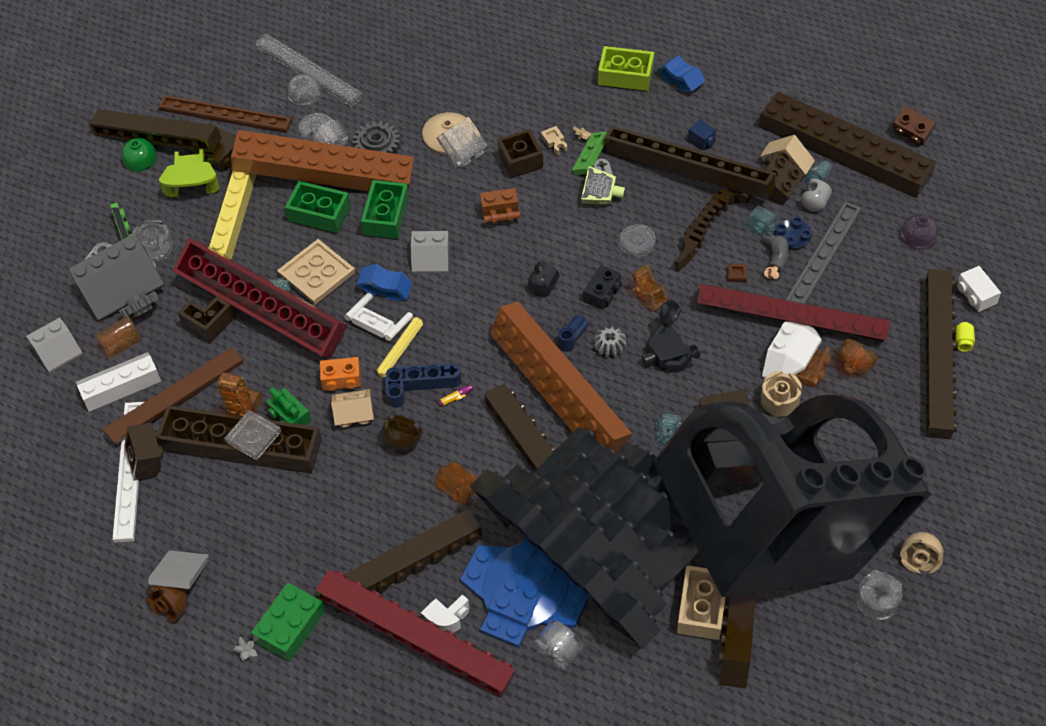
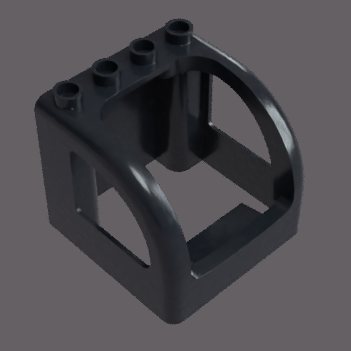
[654,394,931,597]

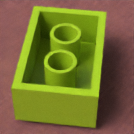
[598,46,654,91]

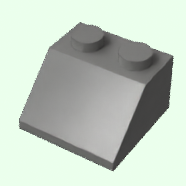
[411,231,450,273]
[26,317,83,373]

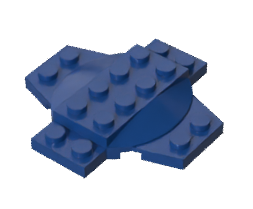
[460,539,589,648]

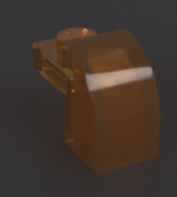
[631,265,669,310]

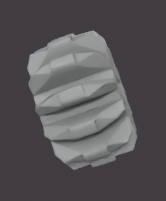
[594,326,626,358]

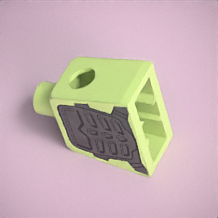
[581,167,625,205]

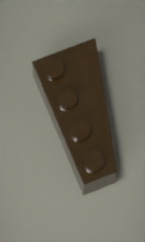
[719,594,756,689]

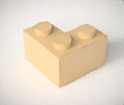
[760,135,815,176]

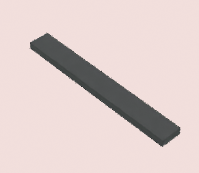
[785,201,861,303]

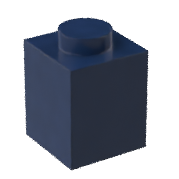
[688,119,716,151]

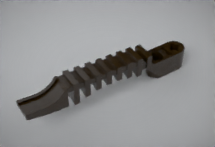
[674,188,752,272]

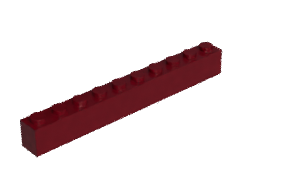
[697,283,890,340]
[316,569,515,698]

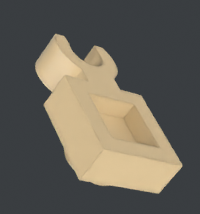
[541,126,567,155]

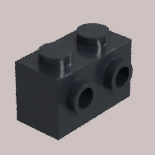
[583,265,622,310]

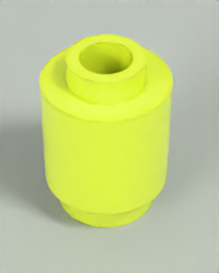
[955,322,975,352]

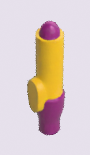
[438,384,473,406]

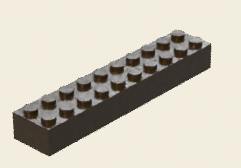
[759,92,936,198]

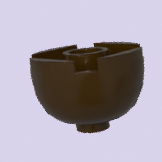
[382,415,423,452]

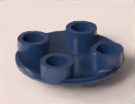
[775,216,812,249]

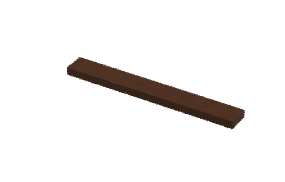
[158,95,292,134]
[103,347,244,445]

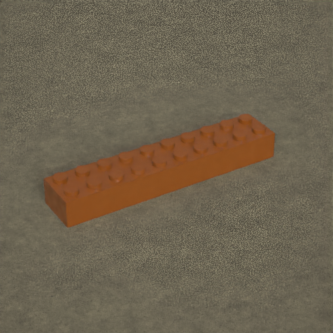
[231,130,414,191]
[490,302,632,453]

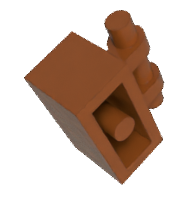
[480,188,520,224]

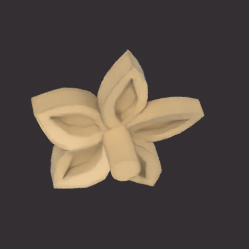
[573,126,591,140]

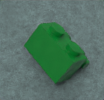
[266,387,312,425]

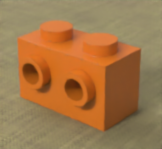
[320,357,361,391]

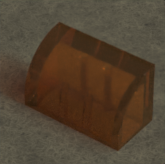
[95,316,142,359]

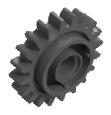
[352,121,401,153]

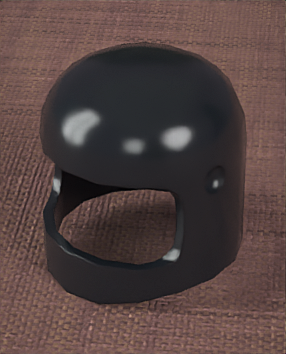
[528,261,560,296]

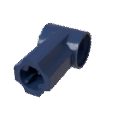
[558,314,589,352]

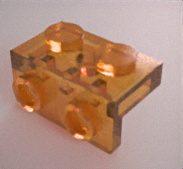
[795,346,832,387]
[434,462,477,506]

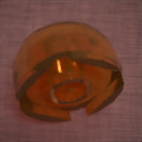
[838,339,879,375]

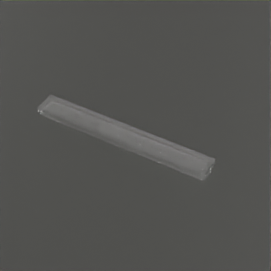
[255,33,363,107]

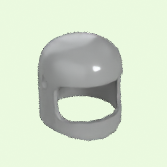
[801,178,832,212]

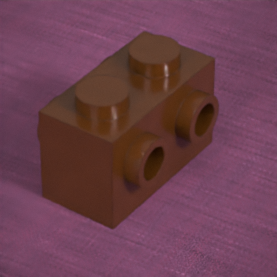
[893,106,936,145]

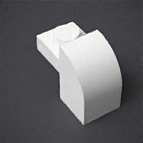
[421,595,470,633]

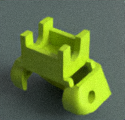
[159,149,219,197]

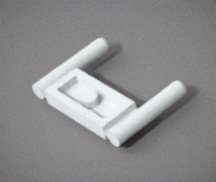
[344,293,413,341]

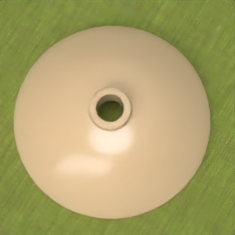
[422,112,474,154]

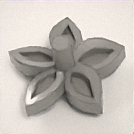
[233,637,258,661]

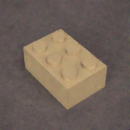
[677,566,725,640]

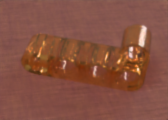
[218,372,262,417]

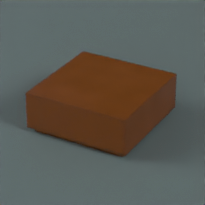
[728,264,747,283]

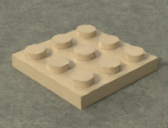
[277,239,356,305]

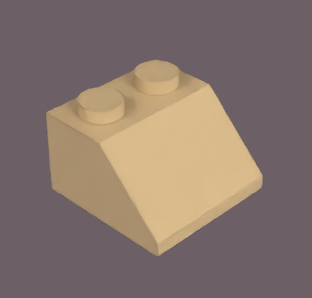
[331,389,374,427]

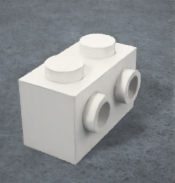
[957,266,1001,312]

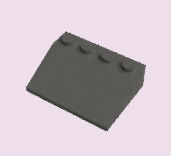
[69,233,165,321]

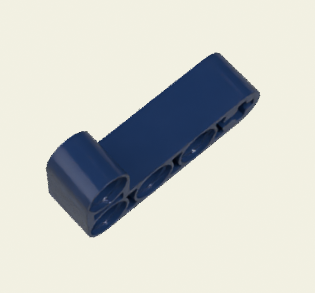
[385,363,462,408]

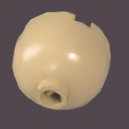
[900,532,943,574]

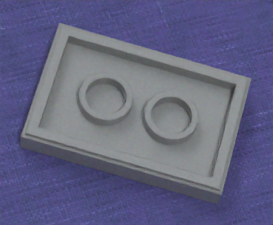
[148,550,209,589]

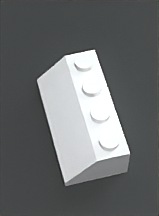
[76,352,161,412]

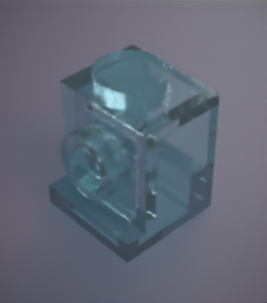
[747,205,777,235]
[655,413,681,445]

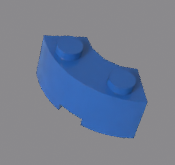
[657,55,706,92]
[357,264,413,301]

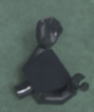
[641,300,701,371]

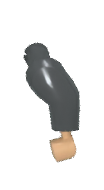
[763,232,789,279]

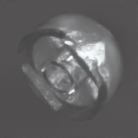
[287,74,321,107]

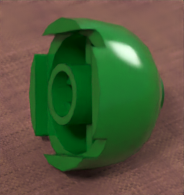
[121,138,157,172]

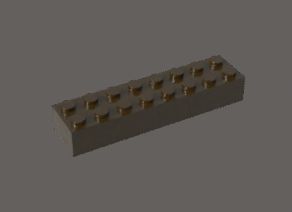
[157,405,322,473]

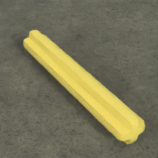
[377,317,423,378]

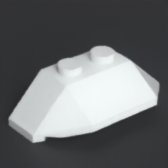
[762,321,821,378]

